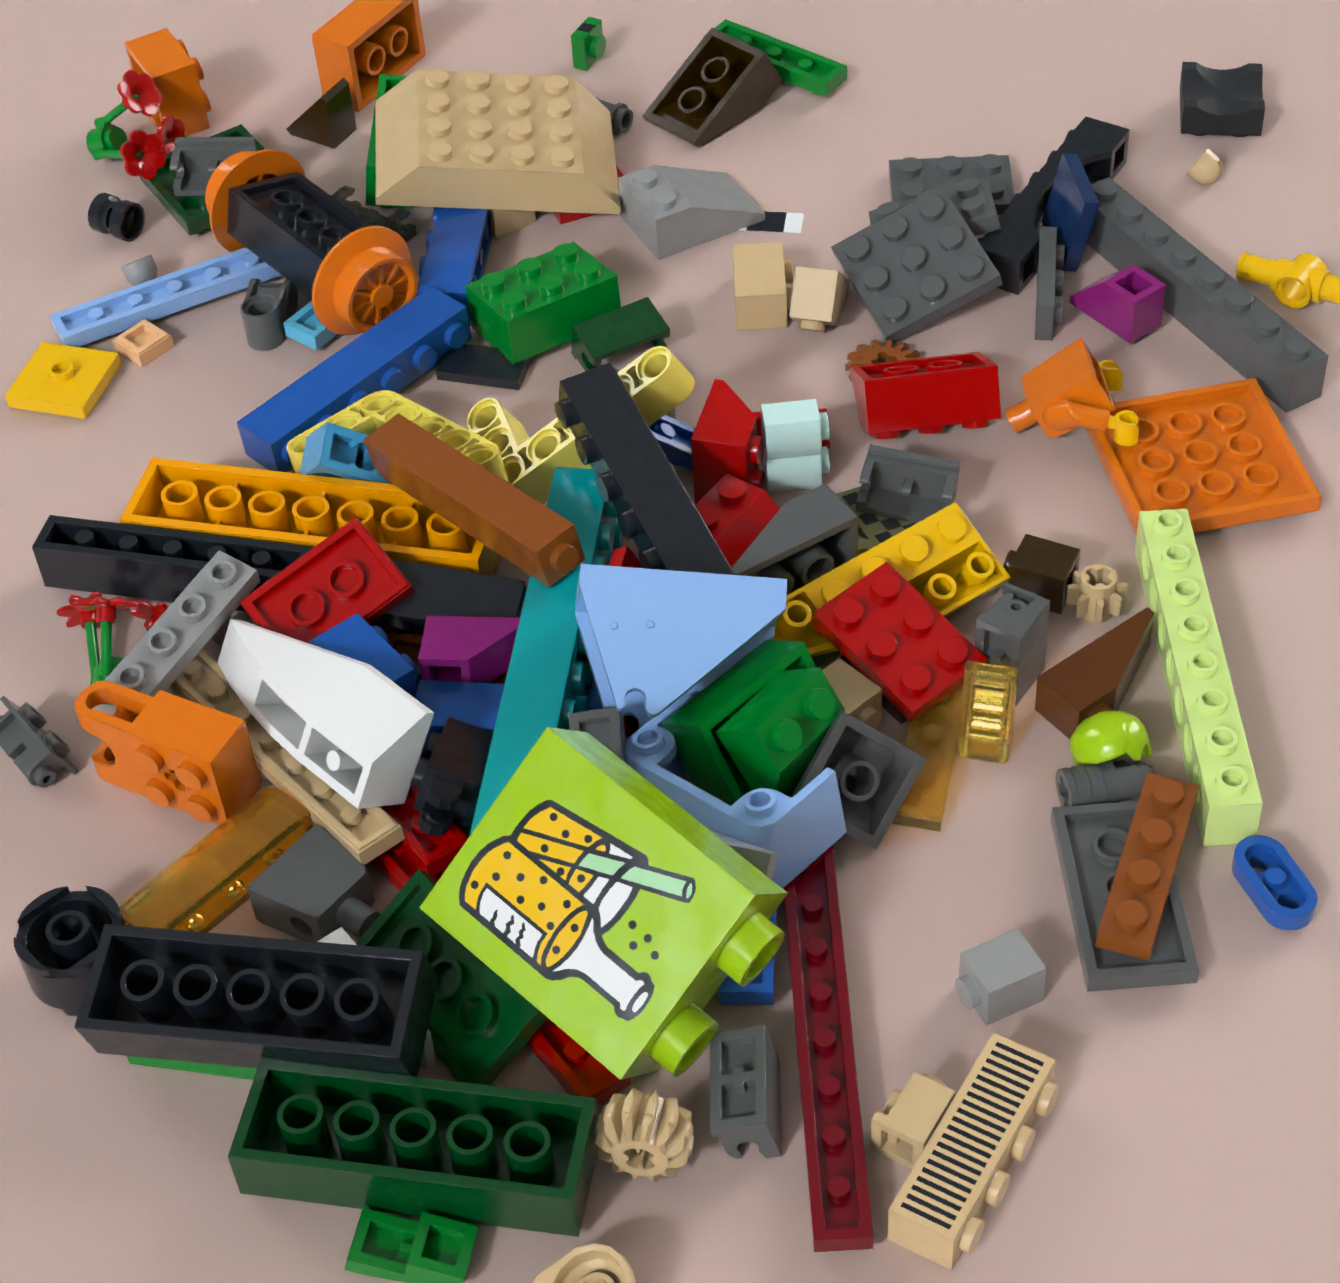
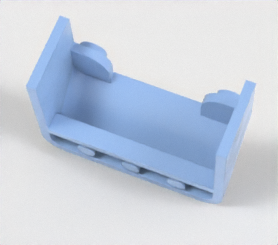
[625,693,847,889]

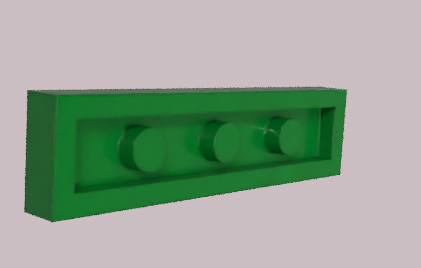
[703,19,847,97]

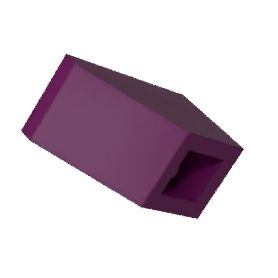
[1069,264,1166,344]
[418,616,520,684]

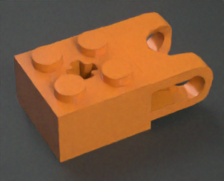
[74,681,262,829]

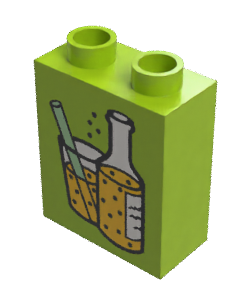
[419,727,788,1080]

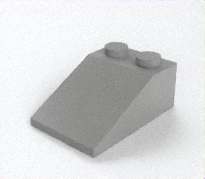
[618,165,765,260]

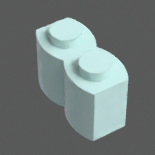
[761,399,830,493]

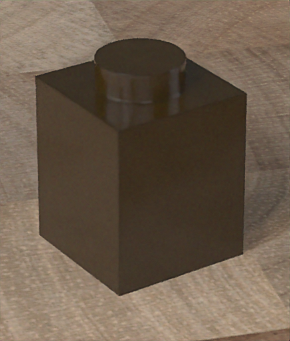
[1003,534,1080,614]

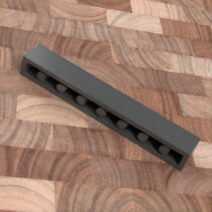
[1087,177,1328,413]

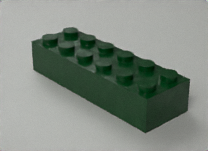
[228,1058,599,1237]

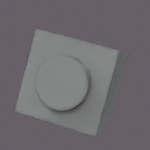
[955,928,1047,1026]

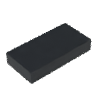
[436,344,531,390]

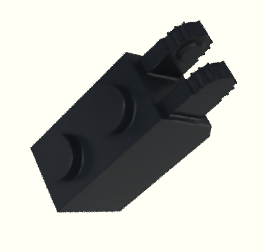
[410,717,493,837]

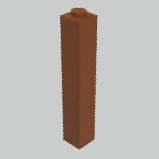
[363,413,585,588]

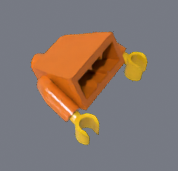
[1005,337,1139,446]

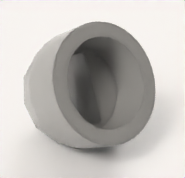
[121,254,157,286]

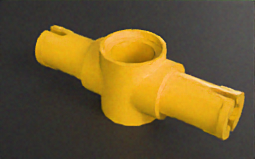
[1236,252,1340,309]

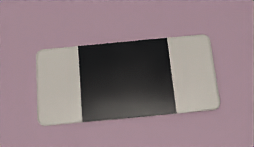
[738,211,804,233]

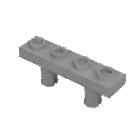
[104,550,260,707]

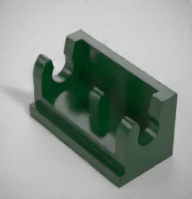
[571,297,670,371]

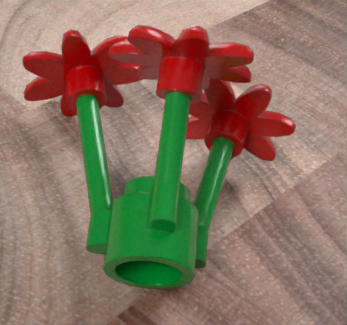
[57,591,168,705]

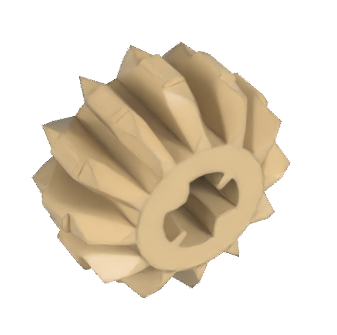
[595,1088,695,1182]

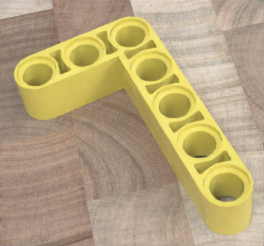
[467,346,695,504]
[286,390,509,483]

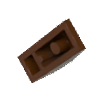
[1035,607,1154,739]

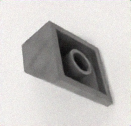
[791,710,927,850]

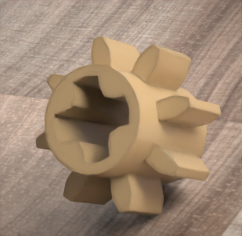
[1066,564,1128,623]

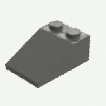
[732,484,858,595]

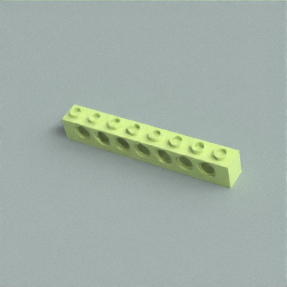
[1135,509,1263,846]

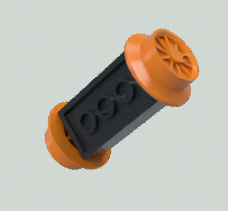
[205,149,418,335]

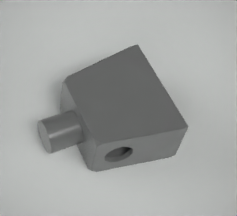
[247,823,380,942]

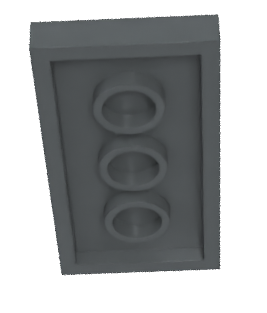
[1051,801,1199,992]

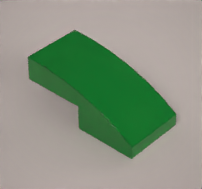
[345,1207,479,1283]

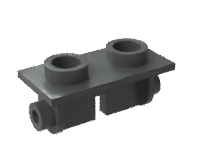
[0,696,79,788]

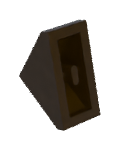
[286,77,357,149]

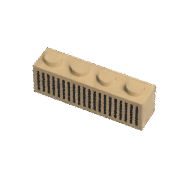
[888,1032,1060,1271]

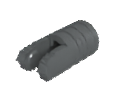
[1056,759,1156,807]

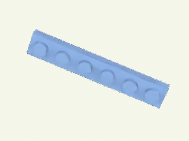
[50,247,282,347]

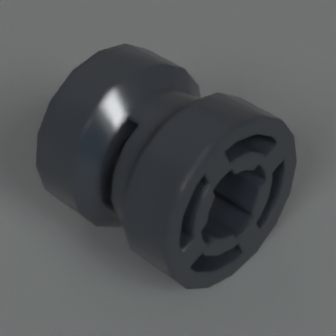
[88,192,145,242]

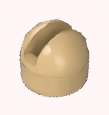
[1186,148,1223,184]

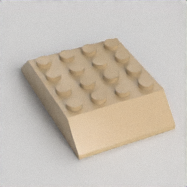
[375,68,621,215]

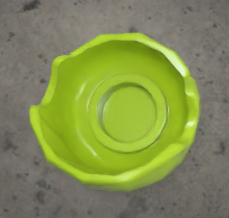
[1069,710,1153,765]

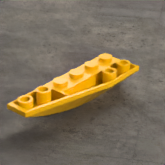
[772,502,1010,657]

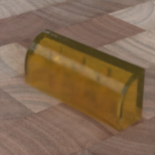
[118,787,313,933]

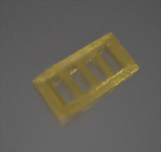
[958,661,1018,764]

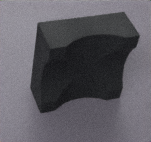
[1180,62,1265,137]

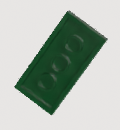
[356,869,547,1085]

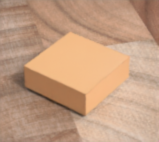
[113,319,174,368]

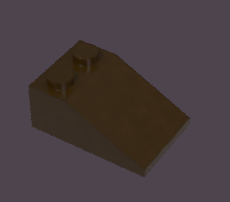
[642,28,783,147]

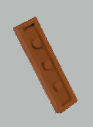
[1095,772,1199,961]

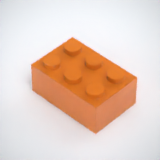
[312,0,426,112]

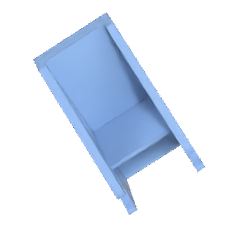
[575,564,787,730]

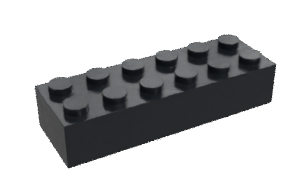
[74,924,439,1077]

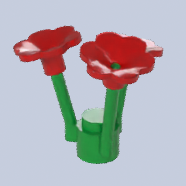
[86,70,186,180]

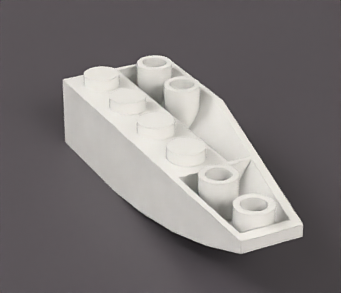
[217,619,434,809]

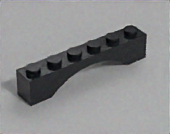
[977,116,1130,295]

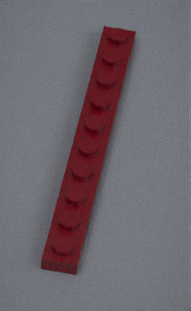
[783,845,874,1252]

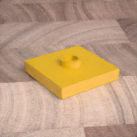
[5,342,122,419]

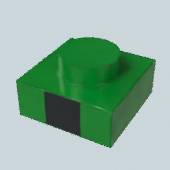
[571,17,606,71]

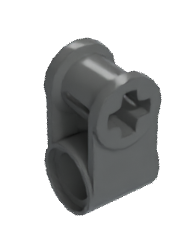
[241,278,298,351]

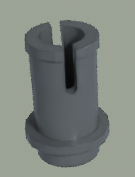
[596,97,633,134]

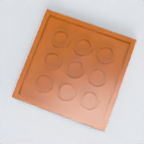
[1085,378,1322,536]

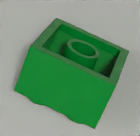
[716,668,845,798]

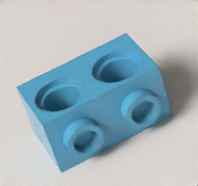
[300,422,392,484]

